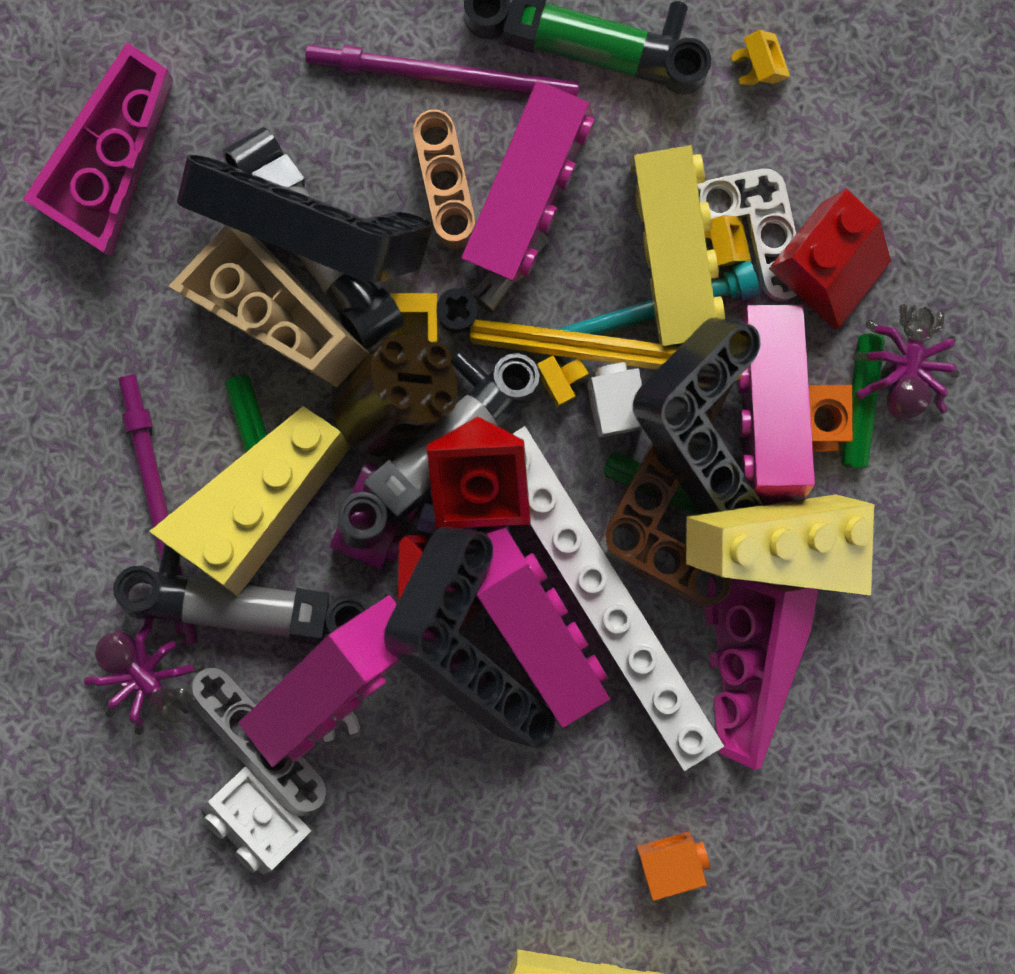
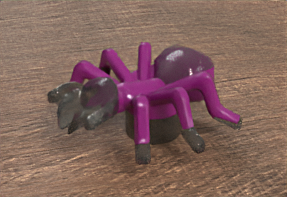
[853,304,960,419]
[84,618,204,735]

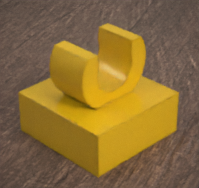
[731,30,790,85]
[704,215,751,266]
[537,355,589,408]

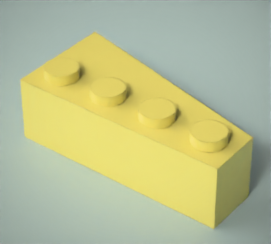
[629,145,725,346]
[149,406,350,597]
[686,494,874,596]

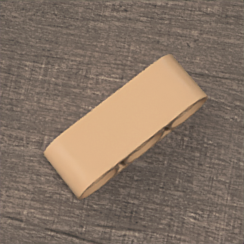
[413,109,475,249]

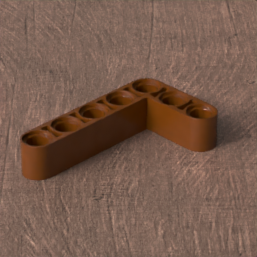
[600,382,734,608]

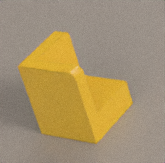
[391,293,439,342]

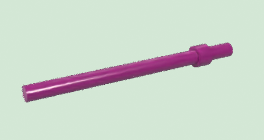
[305,45,579,97]
[118,374,198,646]

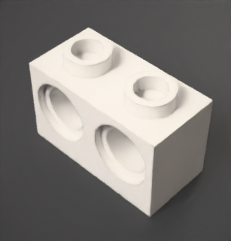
[587,362,643,438]

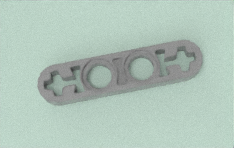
[187,668,326,816]

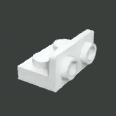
[201,766,311,875]

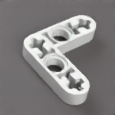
[697,169,797,301]

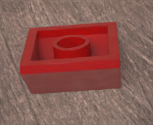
[427,416,531,529]

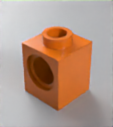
[809,385,853,452]
[636,831,711,901]

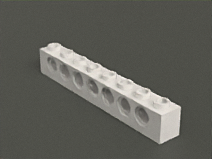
[513,426,724,771]

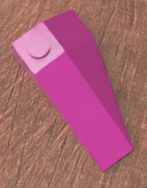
[705,576,818,770]

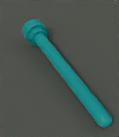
[556,260,760,335]

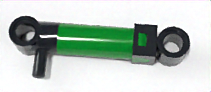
[464,0,711,95]

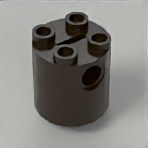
[332,334,458,457]

